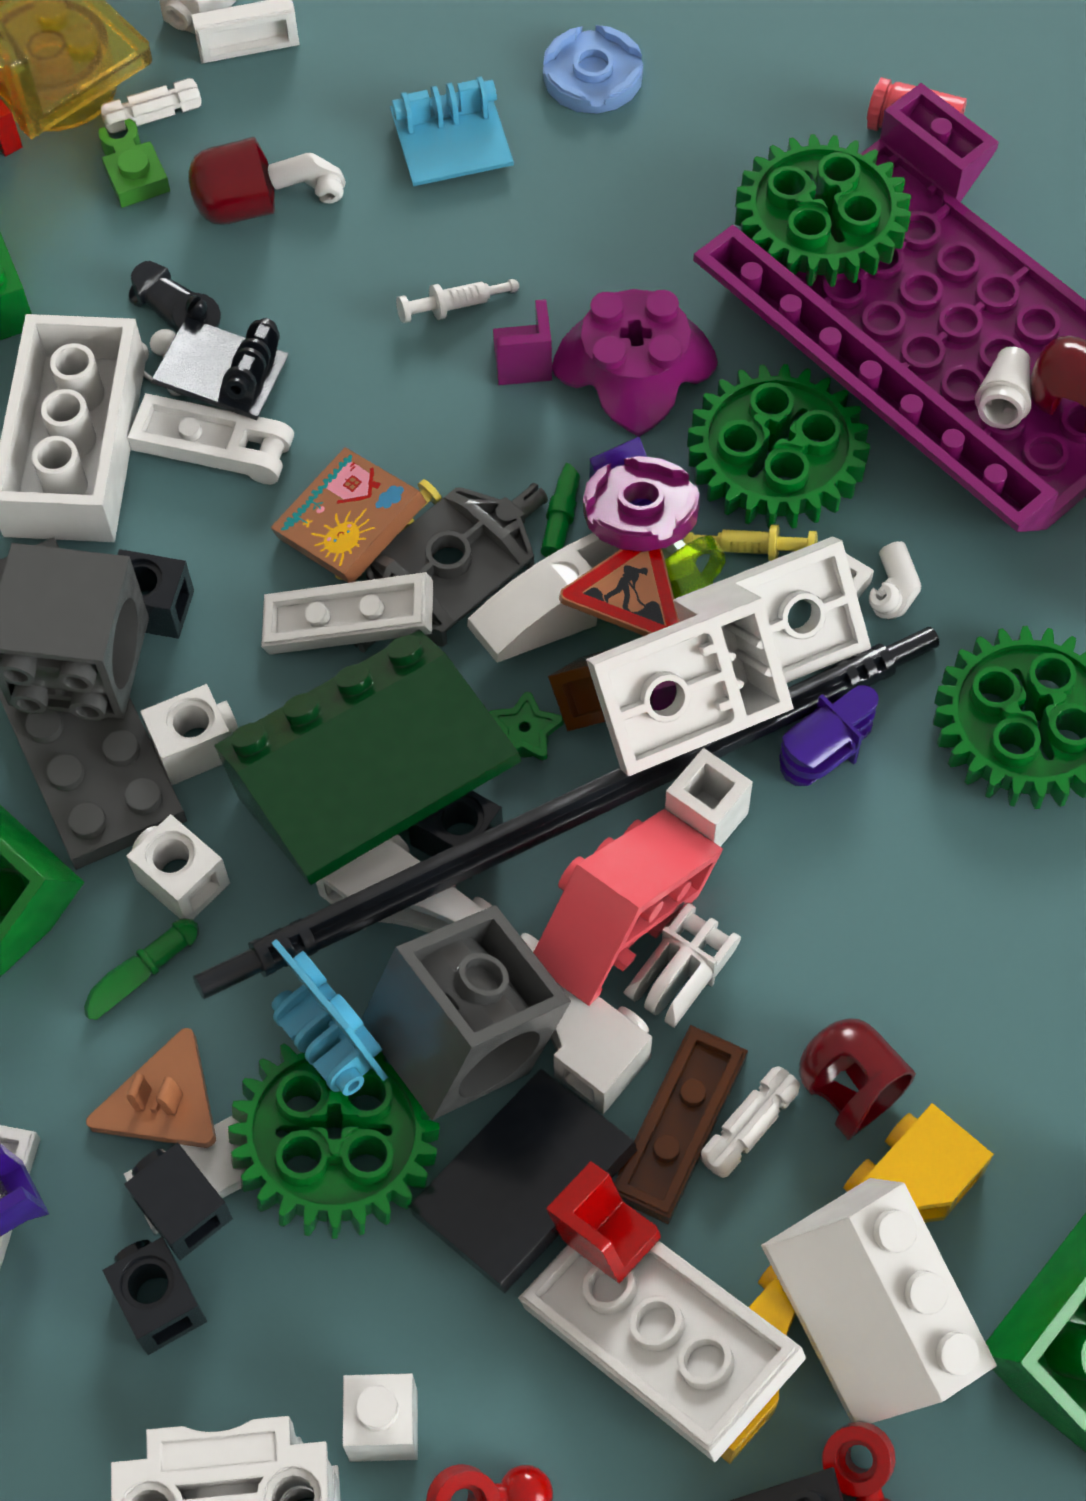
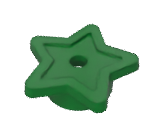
[489,692,564,761]

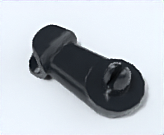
[129,261,221,333]

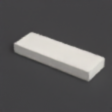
[261,572,433,655]

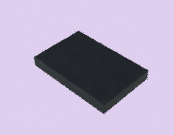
[408,1069,637,1293]

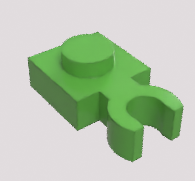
[98,119,170,208]

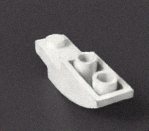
[467,533,697,663]

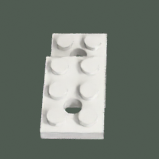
[586,536,871,776]

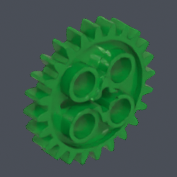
[735,134,911,287]
[687,364,870,529]
[933,626,1086,809]
[228,1043,440,1239]

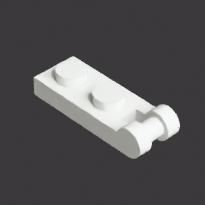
[127,393,294,485]

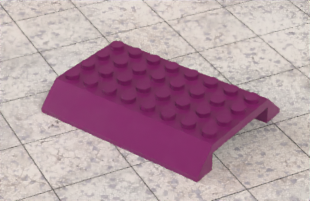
[693,83,1086,532]

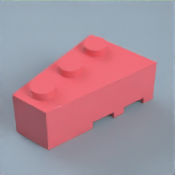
[533,808,723,1006]

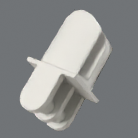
[623,903,741,1028]

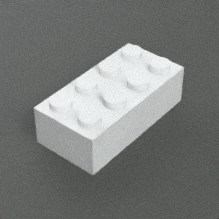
[0,314,146,542]

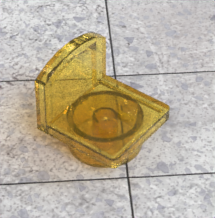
[0,0,153,140]

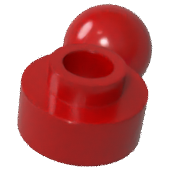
[822,1422,896,1501]
[426,1464,553,1501]

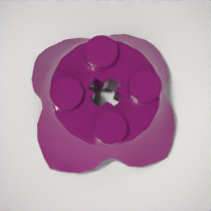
[552,289,718,436]

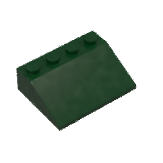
[214,629,522,885]

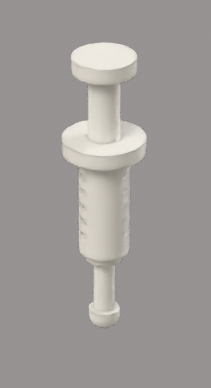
[396,279,519,323]

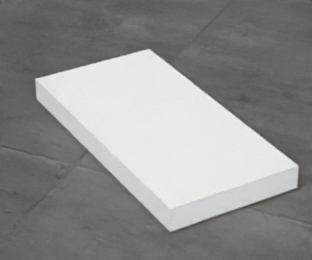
[518,1241,806,1463]

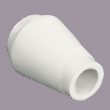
[975,347,1031,429]

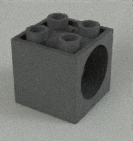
[0,543,149,721]
[361,905,571,1121]

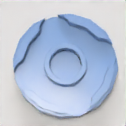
[543,25,643,114]

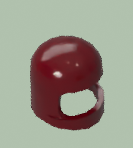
[188,136,275,225]
[1030,336,1086,430]
[799,1018,916,1140]

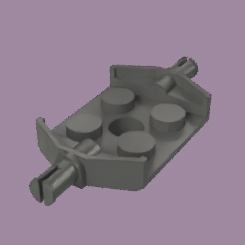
[354,483,548,653]

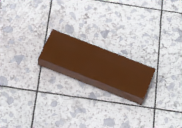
[614,1025,748,1225]

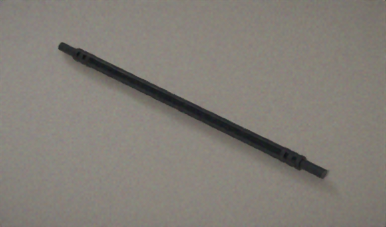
[193,627,939,999]

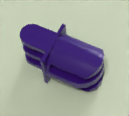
[779,685,879,786]

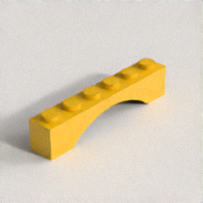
[721,1103,994,1464]

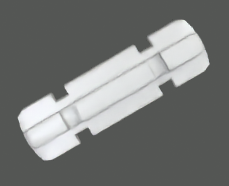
[100,78,201,134]
[700,1066,800,1178]

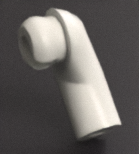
[268,153,346,204]
[869,541,921,619]

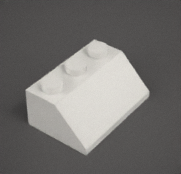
[761,1178,997,1424]

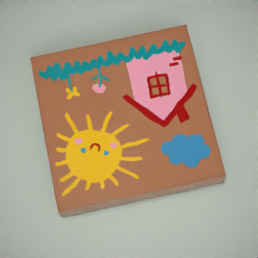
[270,447,427,583]

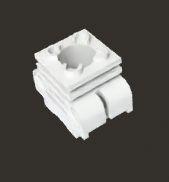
[111,1416,341,1501]

